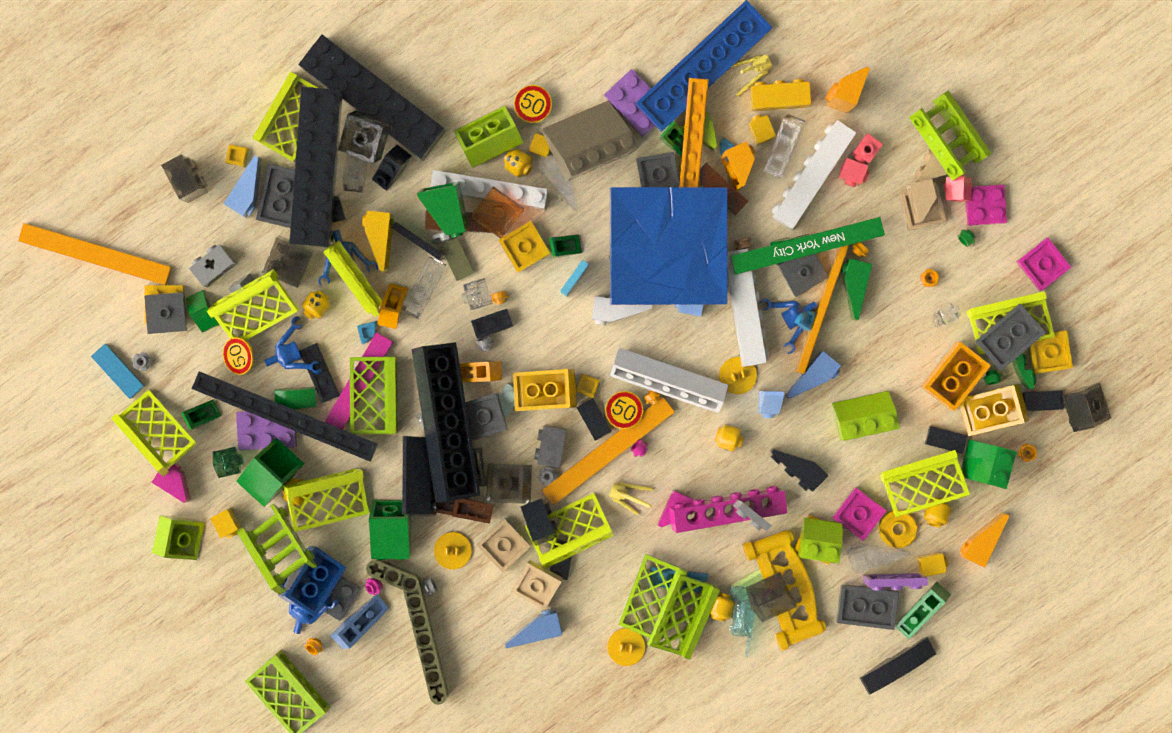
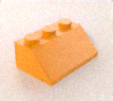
[825,67,870,113]
[720,141,756,191]

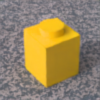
[748,114,776,146]
[210,508,241,539]
[917,552,948,577]

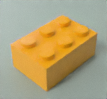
[920,342,991,411]

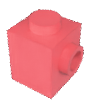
[851,133,883,165]
[837,158,869,187]
[944,174,972,202]

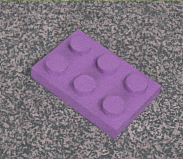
[604,69,655,138]
[236,409,297,450]
[863,573,928,590]

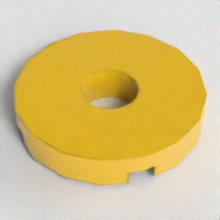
[878,510,917,548]

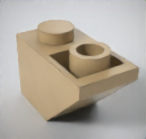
[914,149,957,183]

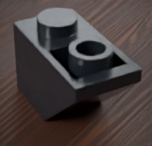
[372,144,412,191]

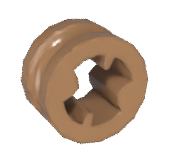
[734,237,753,250]

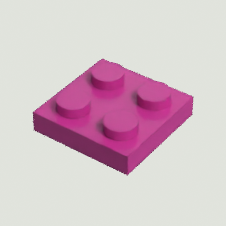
[966,185,1007,226]
[1016,237,1071,291]
[832,487,886,541]

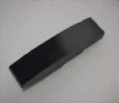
[860,637,936,695]

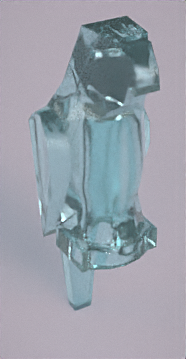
[728,586,755,658]

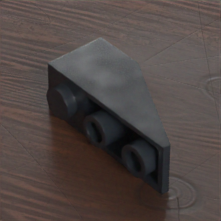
[769,449,829,492]

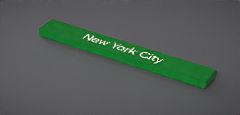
[730,217,885,275]

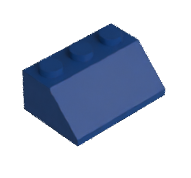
[278,546,347,617]

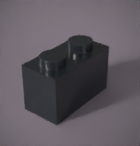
[520,498,558,546]

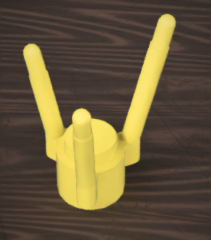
[732,54,772,97]
[609,481,653,515]

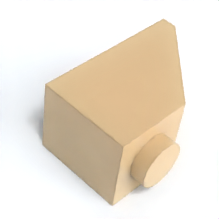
[906,179,938,224]

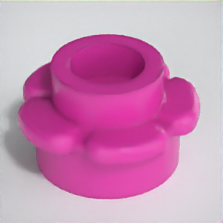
[631,439,648,457]
[365,578,383,595]

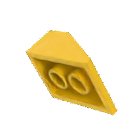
[362,211,394,273]
[513,369,577,411]
[960,384,1029,436]

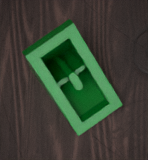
[659,121,684,157]
[549,234,582,259]
[186,290,220,333]
[181,399,222,430]

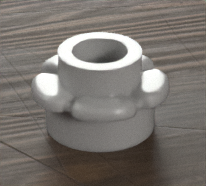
[476,336,495,351]
[133,352,152,371]
[538,467,557,486]
[421,577,438,596]

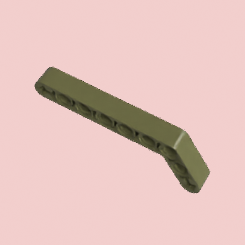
[366,559,448,705]

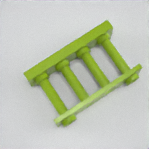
[909,90,992,181]
[237,504,317,595]

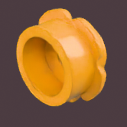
[852,242,869,258]
[920,269,939,287]
[490,290,509,305]
[644,390,661,405]
[1018,443,1037,462]
[305,638,323,655]

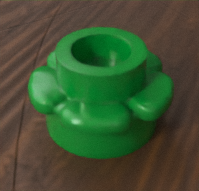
[958,229,976,247]
[983,370,1002,385]

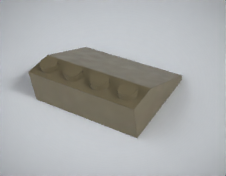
[541,101,639,182]

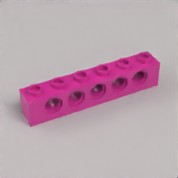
[669,486,788,533]

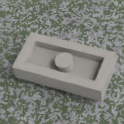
[733,499,772,532]

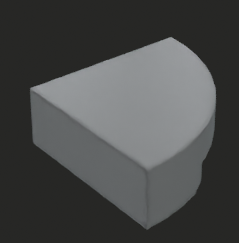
[431,232,451,244]
[228,273,254,293]

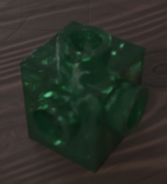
[213,447,244,478]

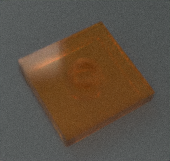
[470,186,524,239]

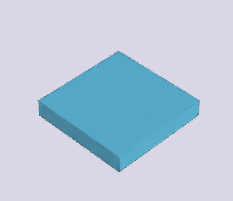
[560,260,589,297]

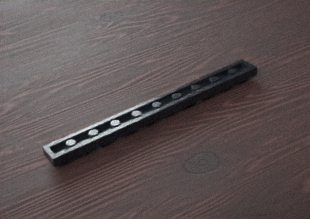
[191,371,378,462]

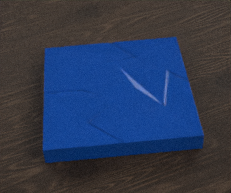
[609,187,727,305]

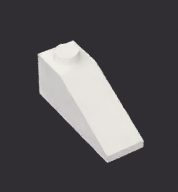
[592,296,652,325]

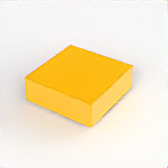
[529,133,550,158]
[225,144,249,168]
[576,373,600,398]

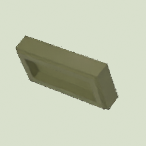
[440,238,474,281]

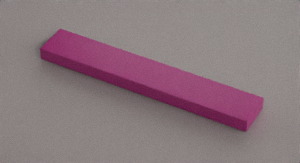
[325,332,393,429]

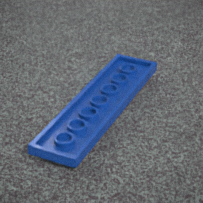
[635,0,773,132]

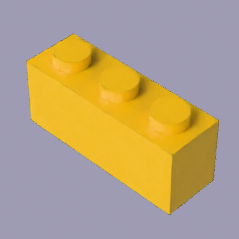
[750,79,811,112]

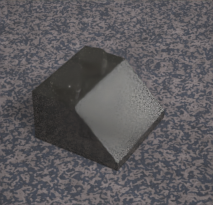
[1062,382,1111,432]
[486,464,532,504]

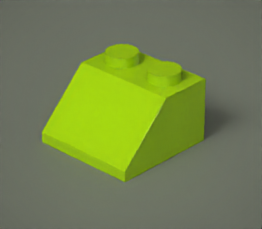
[152,515,204,560]
[798,518,842,564]

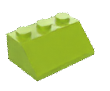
[454,105,524,168]
[832,391,900,441]

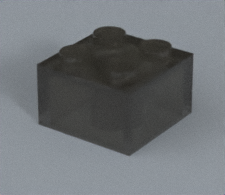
[338,110,391,164]
[161,154,208,203]
[262,235,315,288]

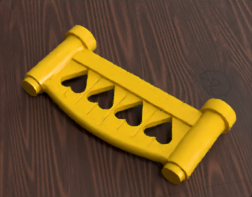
[742,530,827,652]

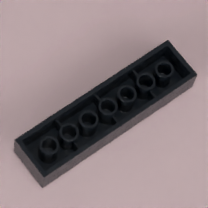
[298,34,446,161]
[289,86,343,247]
[411,342,480,503]

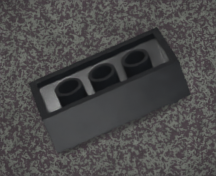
[402,436,439,517]

